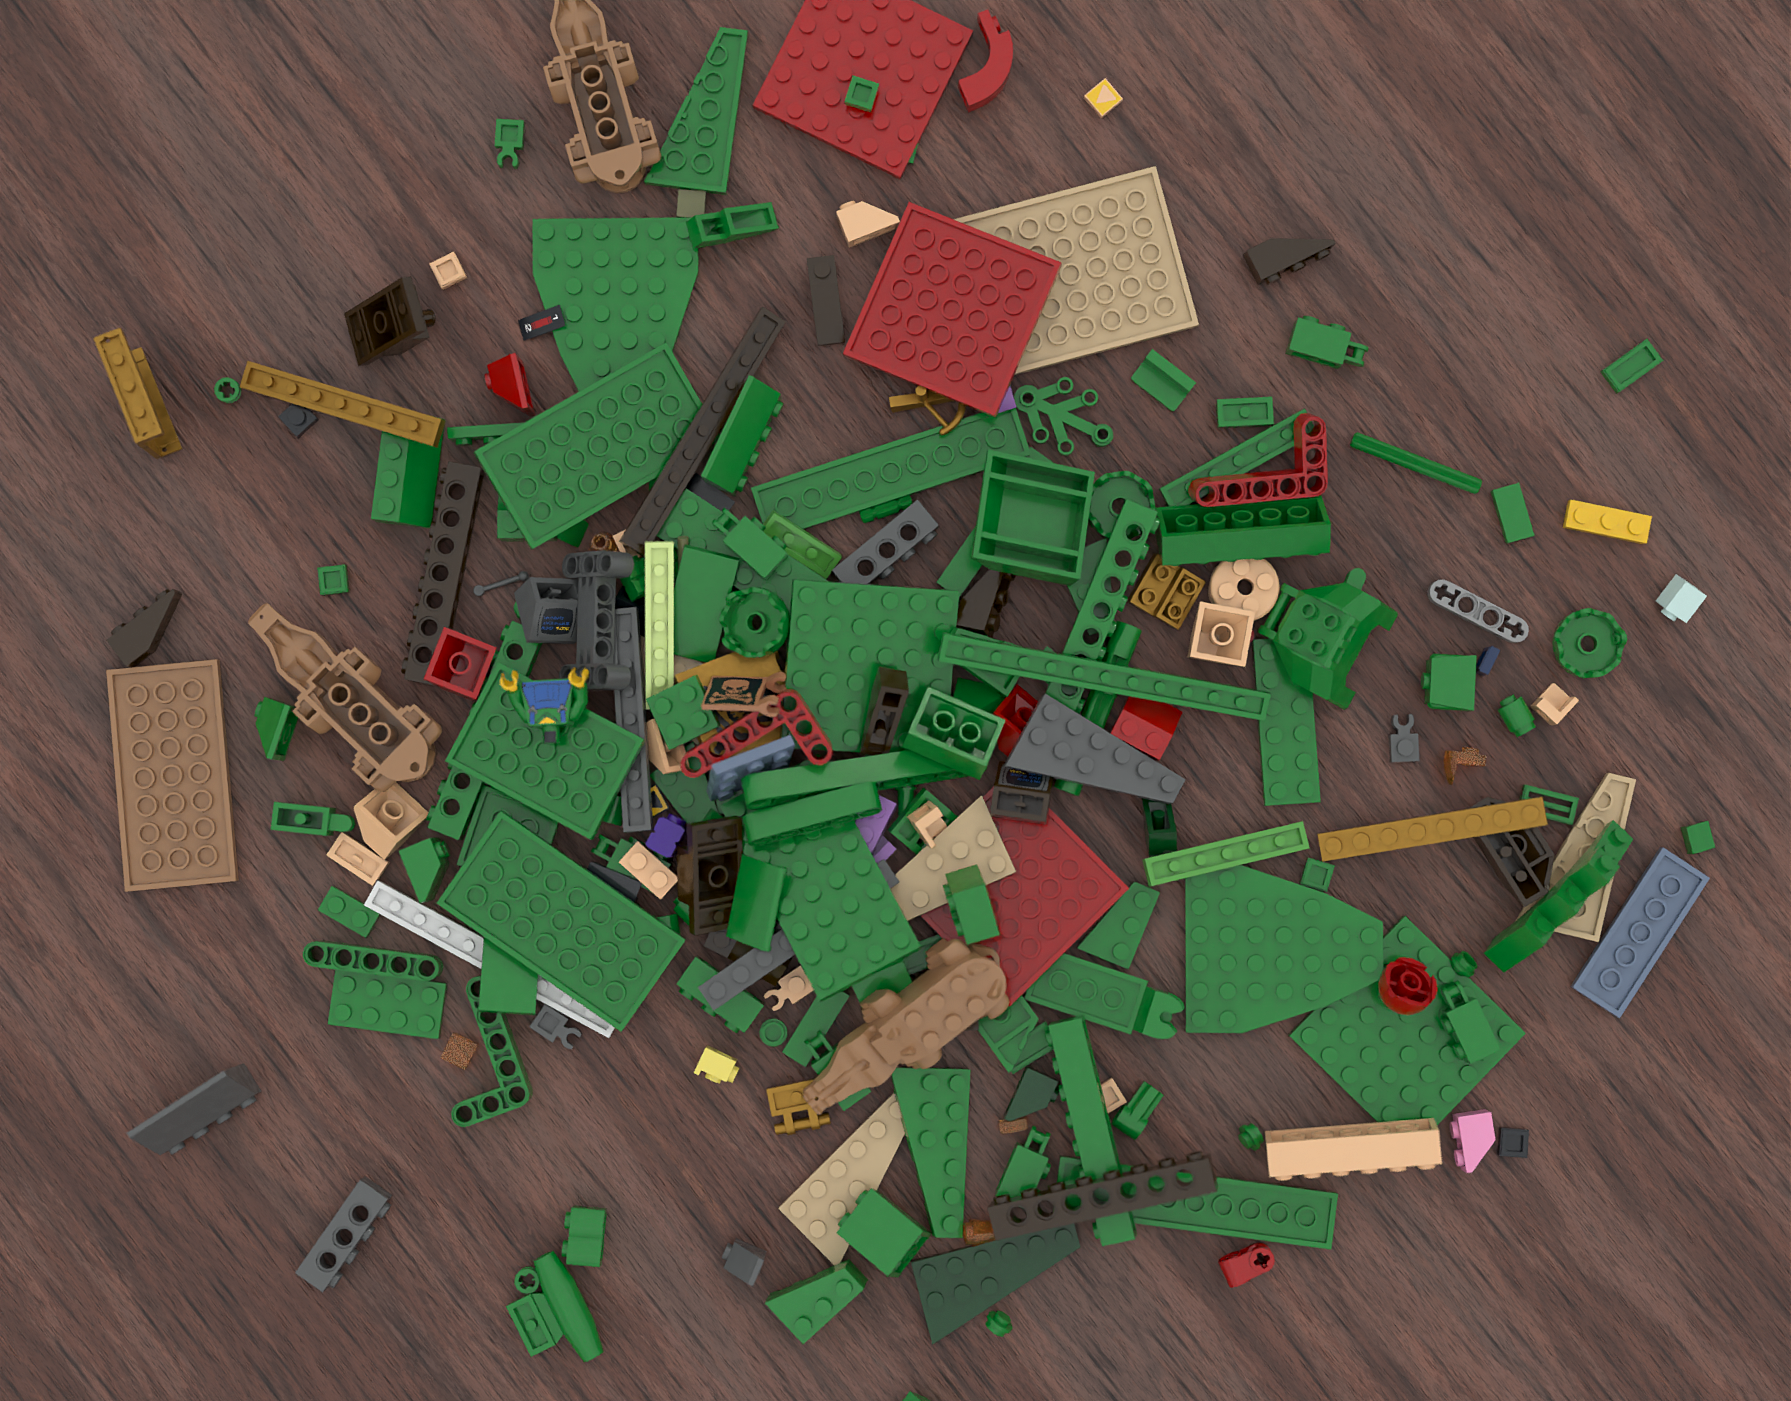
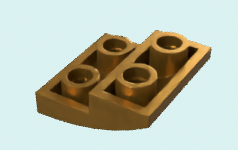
[1127,554,1206,630]

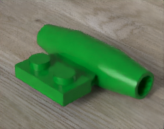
[506,1251,604,1362]

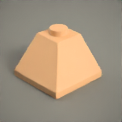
[1187,602,1255,667]
[354,783,429,860]

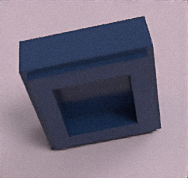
[1476,646,1500,676]

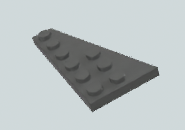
[1003,694,1186,804]

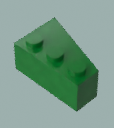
[765,1259,868,1344]

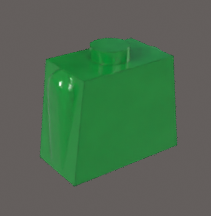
[1421,654,1477,712]

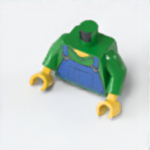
[500,667,589,744]

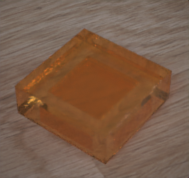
[440,1032,479,1070]
[998,1116,1028,1135]

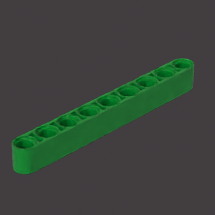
[741,750,987,809]

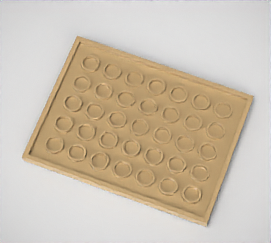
[954,166,1199,375]

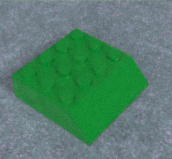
[971,449,1095,586]

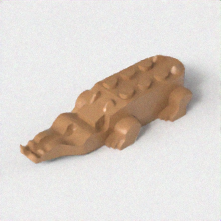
[543,0,662,193]
[248,603,442,792]
[803,938,1009,1114]

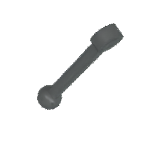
[473,571,529,596]

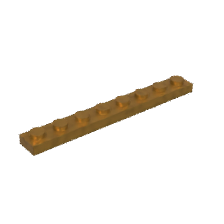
[240,361,446,448]
[1317,796,1548,862]

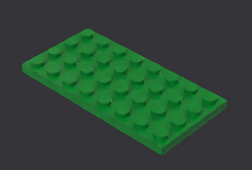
[473,342,720,550]
[720,754,922,1002]
[437,811,686,1032]

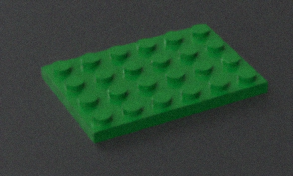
[445,662,646,840]

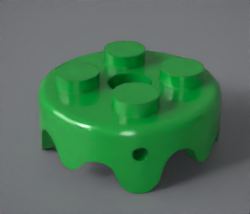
[1088,471,1155,540]
[719,587,790,657]
[1552,608,1627,678]

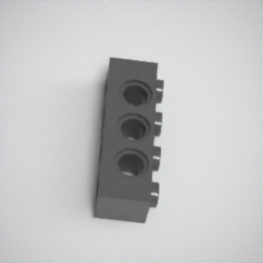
[832,499,939,584]
[295,1176,392,1292]

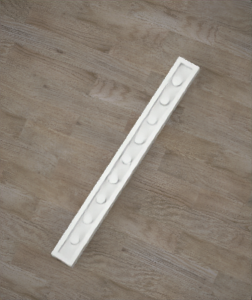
[364,880,615,1038]

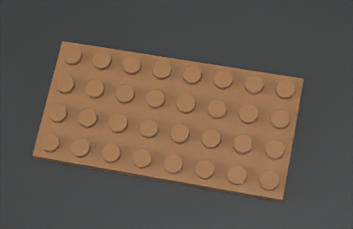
[106,659,239,892]

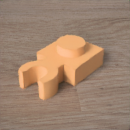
[764,965,814,1011]

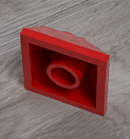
[485,353,535,417]
[993,684,1038,757]

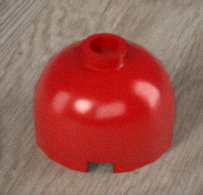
[1378,957,1438,1015]

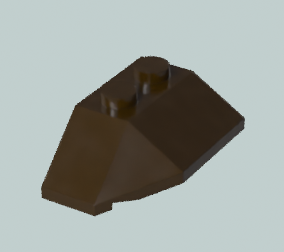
[1468,797,1555,908]

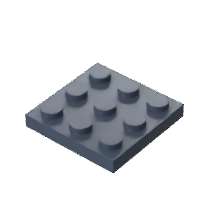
[706,735,795,801]

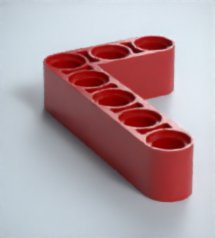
[1188,413,1328,507]
[680,689,833,778]

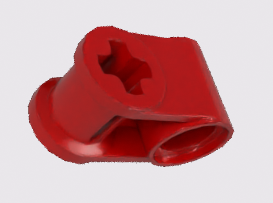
[1218,1242,1275,1288]

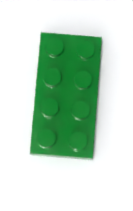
[328,970,448,1039]

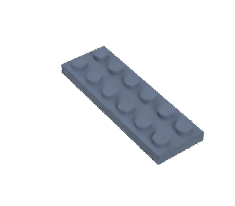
[1570,847,1710,1018]

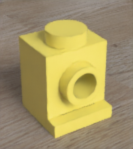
[694,1045,739,1084]

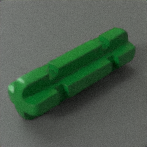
[859,495,913,523]

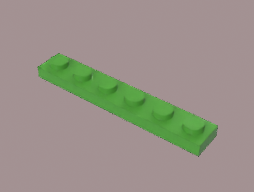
[1142,821,1310,887]

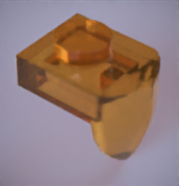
[1444,747,1487,785]

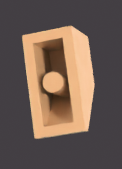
[836,201,900,248]
[646,719,690,774]

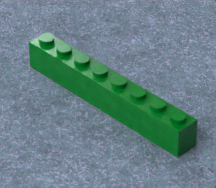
[1045,1015,1137,1246]

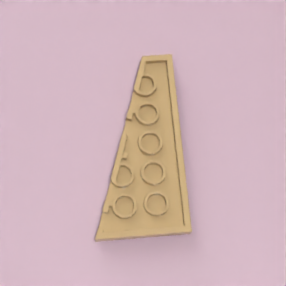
[1515,773,1636,942]
[890,795,1016,921]
[778,1092,905,1265]

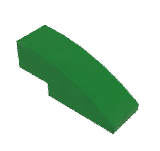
[686,202,778,249]

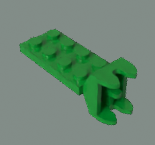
[1024,953,1185,1039]

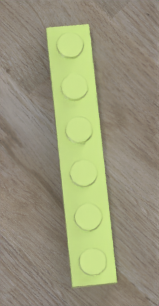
[644,541,674,709]

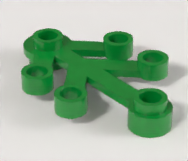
[1014,377,1113,456]

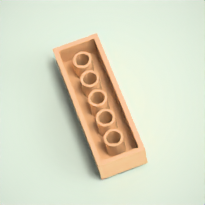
[1265,1118,1442,1180]

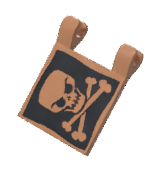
[701,672,786,717]

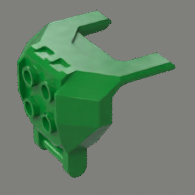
[1257,583,1398,710]

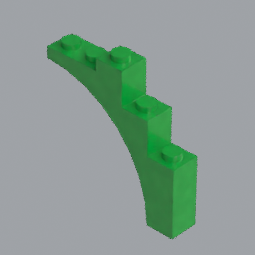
[1484,820,1633,973]

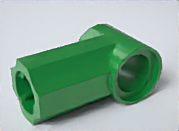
[1111,1081,1164,1140]

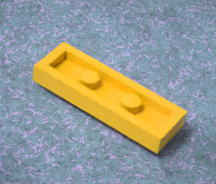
[1563,500,1652,544]

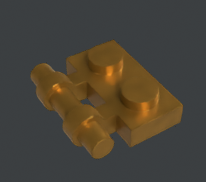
[766,1078,831,1135]

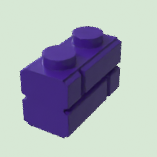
[646,813,687,858]

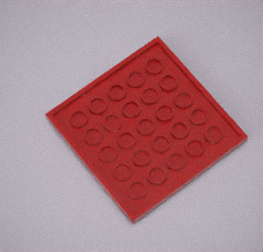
[753,0,973,179]
[843,202,1062,418]
[921,786,1129,1007]

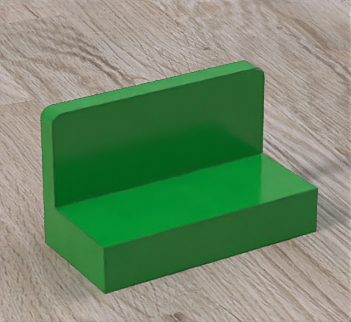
[1131,349,1196,412]

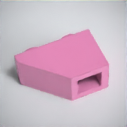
[1449,1109,1495,1173]

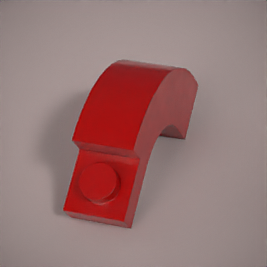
[958,9,1013,113]

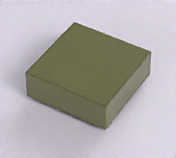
[676,189,706,218]

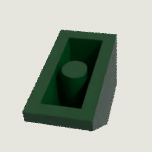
[1141,798,1177,858]
[1004,1066,1059,1121]

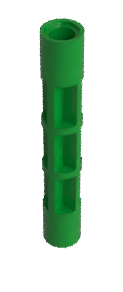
[1053,621,1142,797]

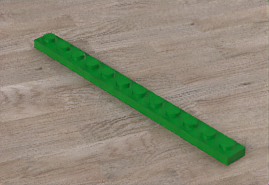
[938,632,1271,721]

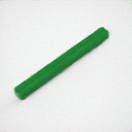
[1350,432,1482,494]

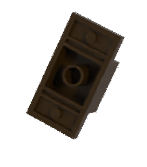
[344,277,436,366]
[677,815,743,935]

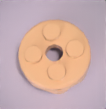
[1208,559,1280,621]

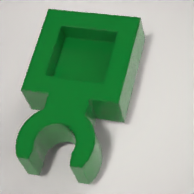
[494,119,525,169]

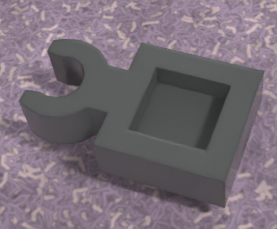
[1388,714,1419,762]
[530,1004,583,1049]

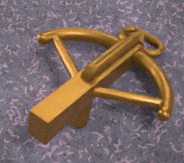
[889,386,966,435]

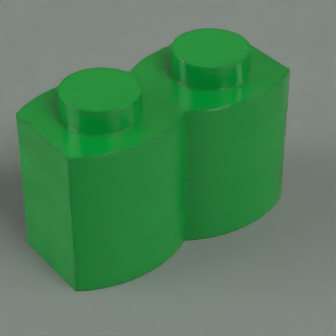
[562,1205,607,1267]

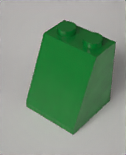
[836,1188,932,1278]

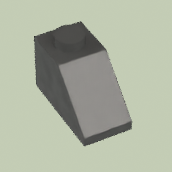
[721,1238,767,1286]

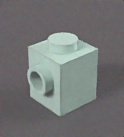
[1656,574,1707,623]

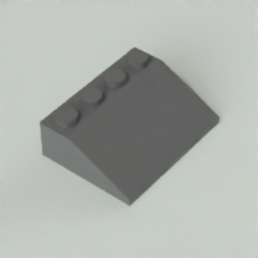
[127,1063,261,1155]

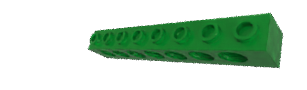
[1045,499,1160,714]
[426,621,543,840]

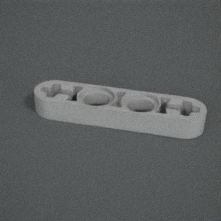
[1427,580,1529,643]

